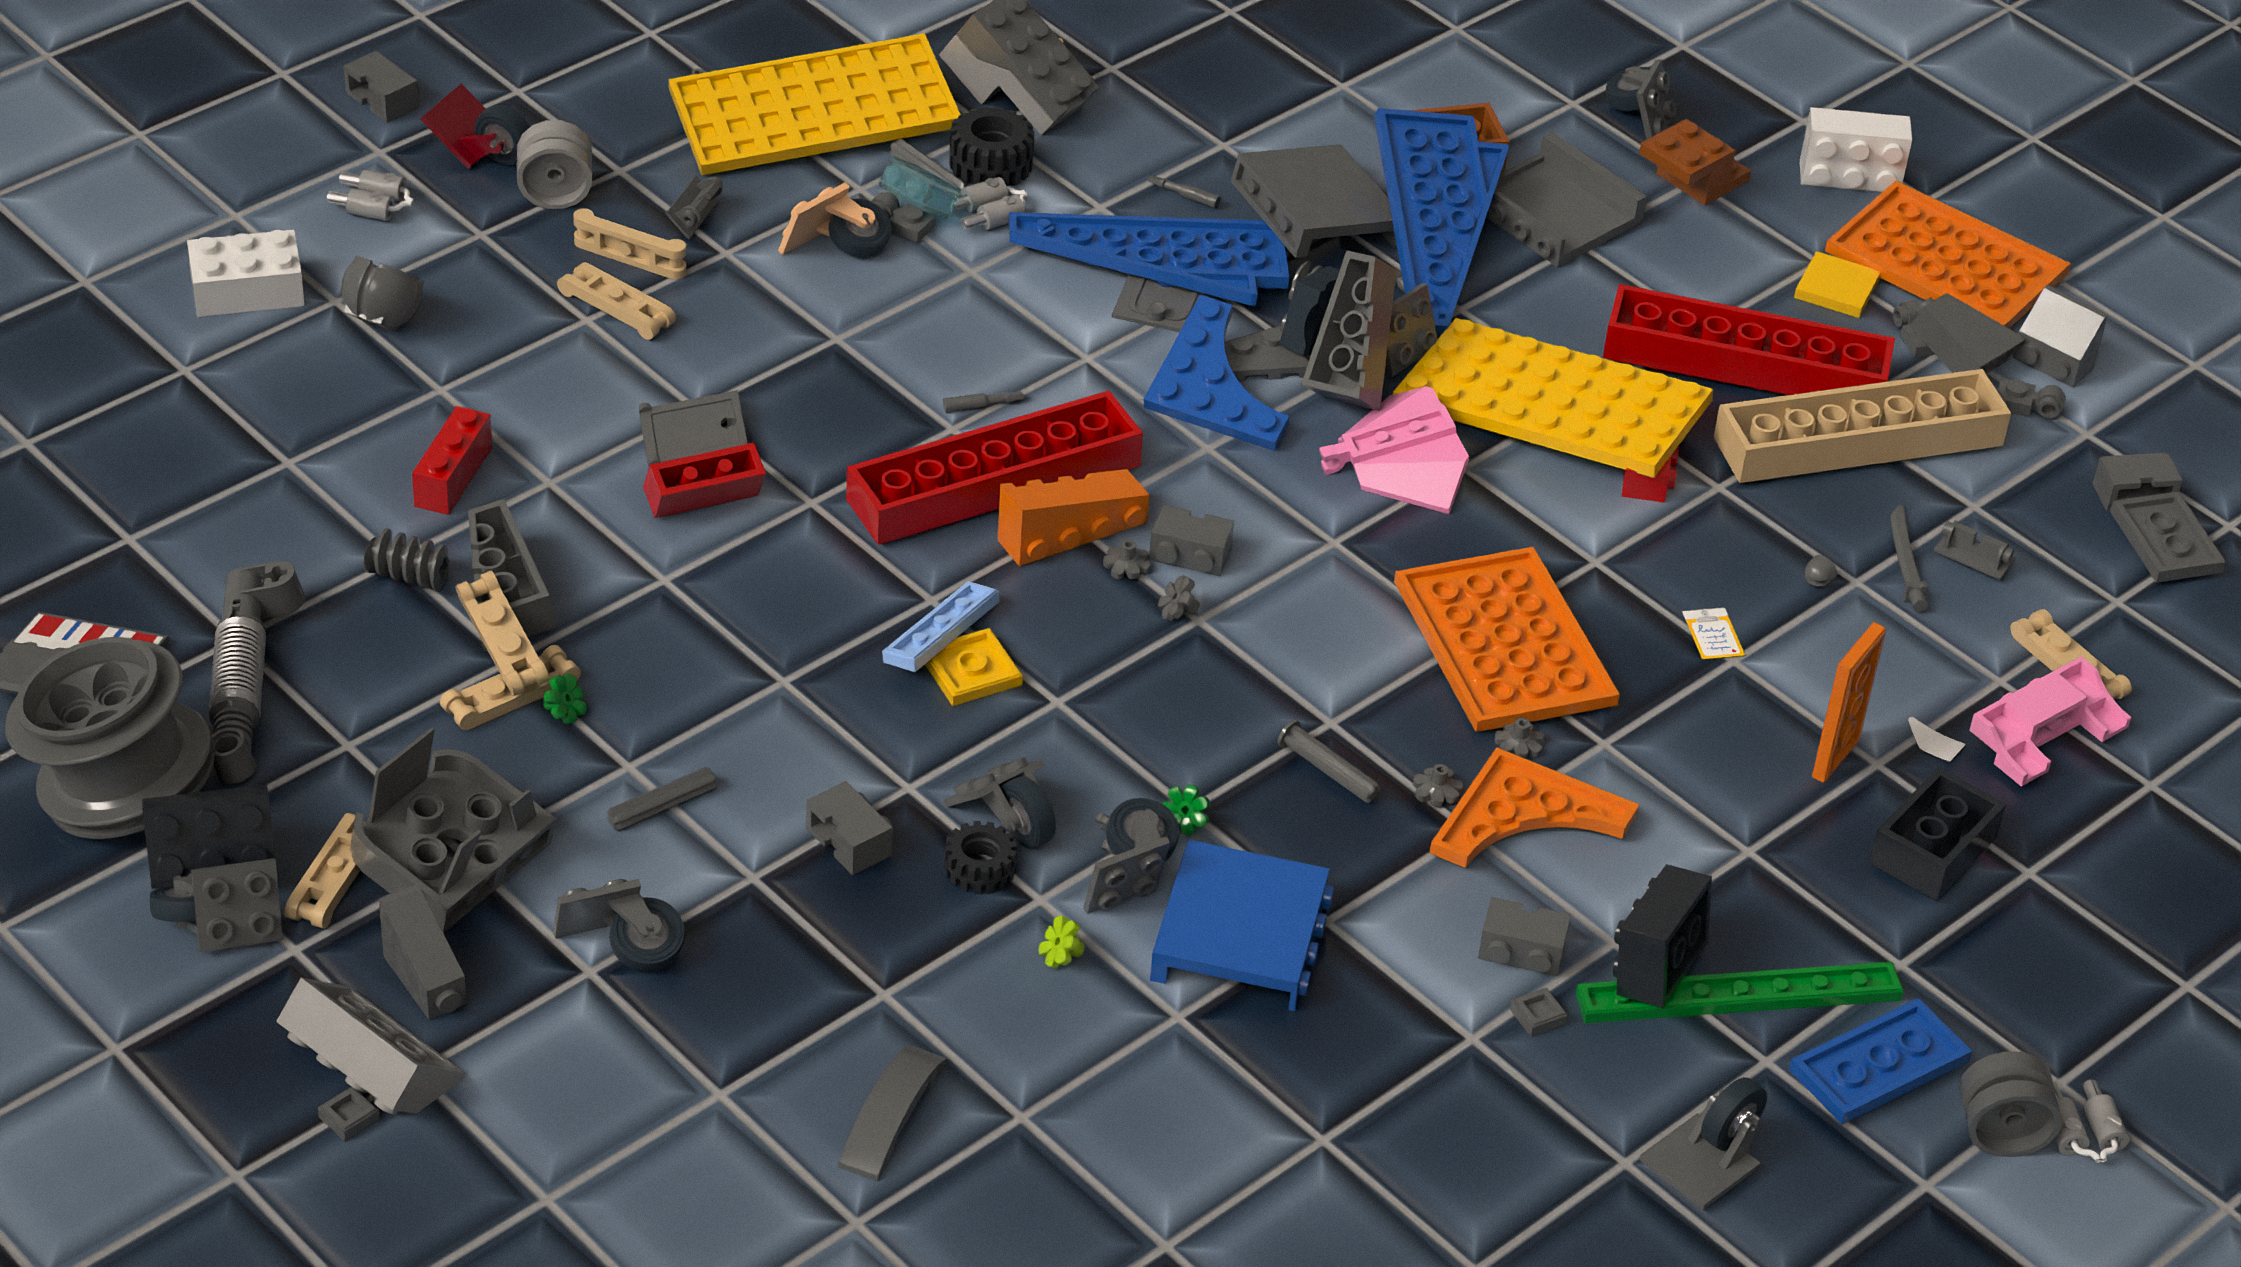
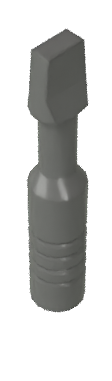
[1148,175,1221,209]
[943,391,1024,412]

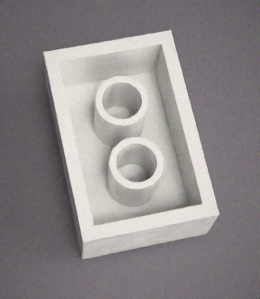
[1800,107,1912,192]
[187,230,304,317]

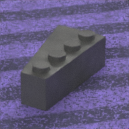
[468,499,556,652]

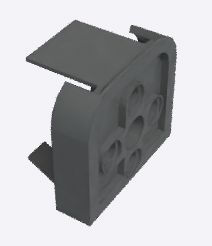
[350,727,556,934]

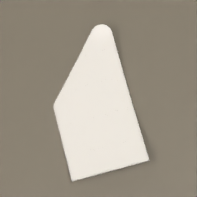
[1908,717,1966,761]

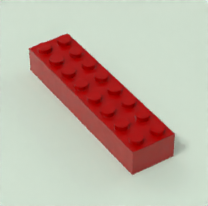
[1603,284,1895,395]
[846,391,1143,545]

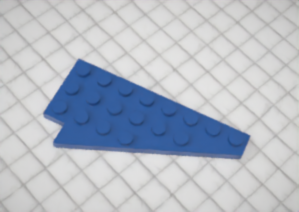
[1374,108,1509,334]
[1008,212,1289,306]

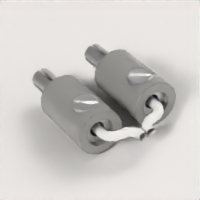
[327,170,414,221]
[944,177,1027,230]
[2053,1080,2130,1163]

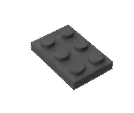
[2110,492,2226,582]

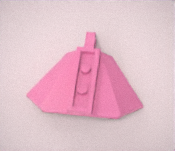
[1319,386,1469,514]

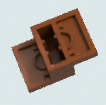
[1639,119,1751,205]

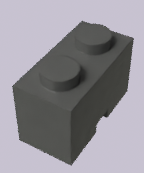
[344,51,419,123]
[2093,452,2182,512]
[1149,505,1234,576]
[806,781,894,875]
[1478,897,1571,976]

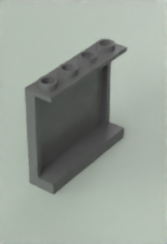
[1486,132,1647,267]
[1231,144,1397,258]

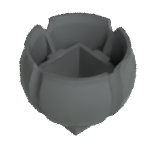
[341,256,425,332]

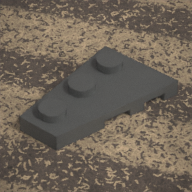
[1224,326,1309,381]

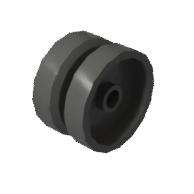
[1959,1051,2063,1157]

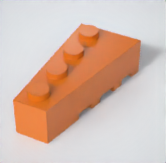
[998,469,1150,567]

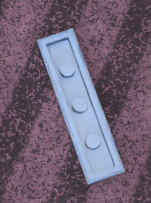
[882,581,1000,672]

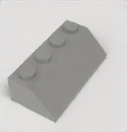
[276,978,465,1115]

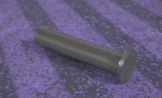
[1277,720,1380,803]

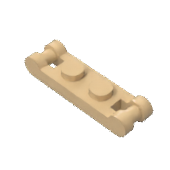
[573,209,686,279]
[557,262,676,340]
[455,570,550,696]
[2010,609,2132,699]
[440,645,581,730]
[284,813,364,929]

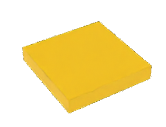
[1794,251,1880,318]
[925,628,1023,706]

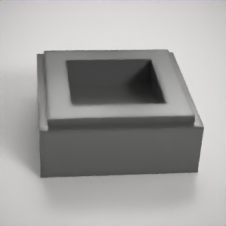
[1510,987,1568,1037]
[318,1086,380,1142]

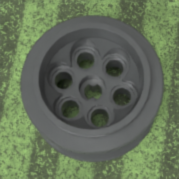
[5,637,214,839]

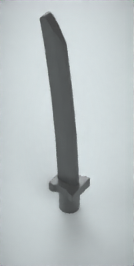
[1890,505,1928,612]

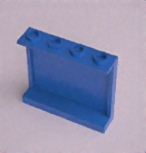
[1150,840,1334,1011]

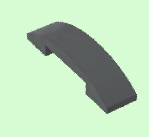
[838,1045,947,1181]

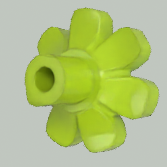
[1039,916,1085,968]

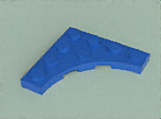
[1143,295,1289,451]

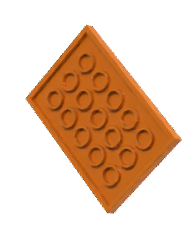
[1825,181,2071,329]
[1394,547,1620,732]

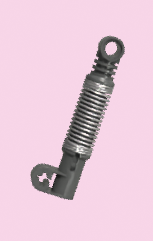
[208,561,306,784]

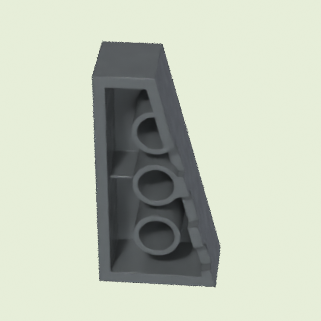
[1301,251,1396,411]

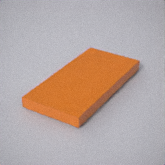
[1812,622,1886,783]

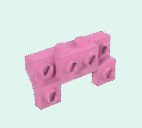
[1969,657,2131,786]

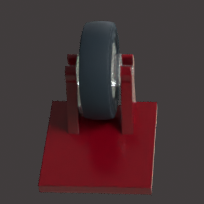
[420,83,530,169]

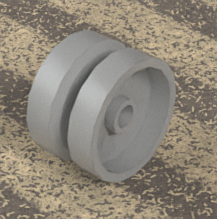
[517,120,592,209]

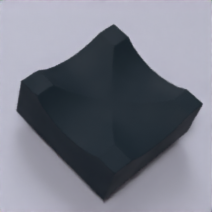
[1279,266,1340,355]

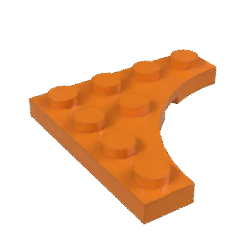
[1430,747,1640,868]

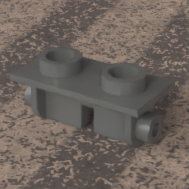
[665,175,723,239]
[1933,520,2016,580]

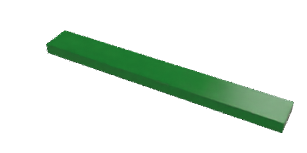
[1575,962,1904,1023]

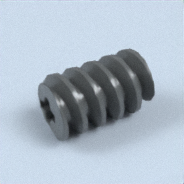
[363,528,449,592]

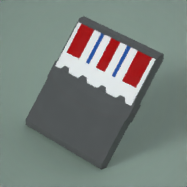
[0,612,169,694]

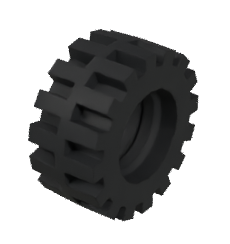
[944,821,1017,894]

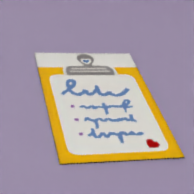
[1682,608,1745,660]

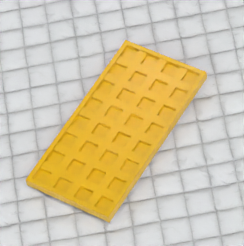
[668,33,961,175]
[1393,318,1713,478]

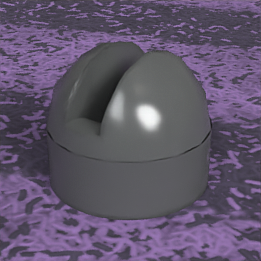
[1805,555,1837,588]

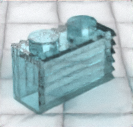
[879,156,960,219]

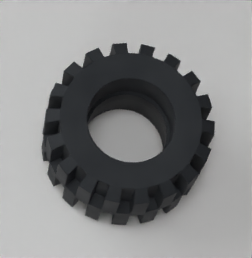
[949,107,1034,186]

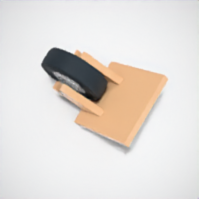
[778,182,891,258]

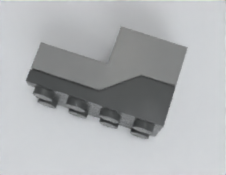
[939,0,1100,136]

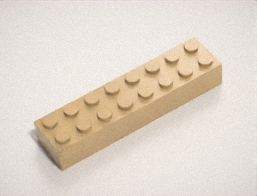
[1713,369,2011,483]

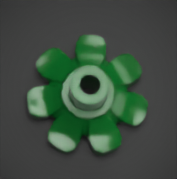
[543,674,587,724]
[1163,785,1210,836]

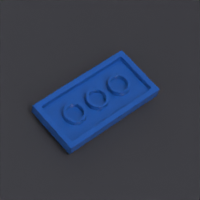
[1789,998,1972,1125]

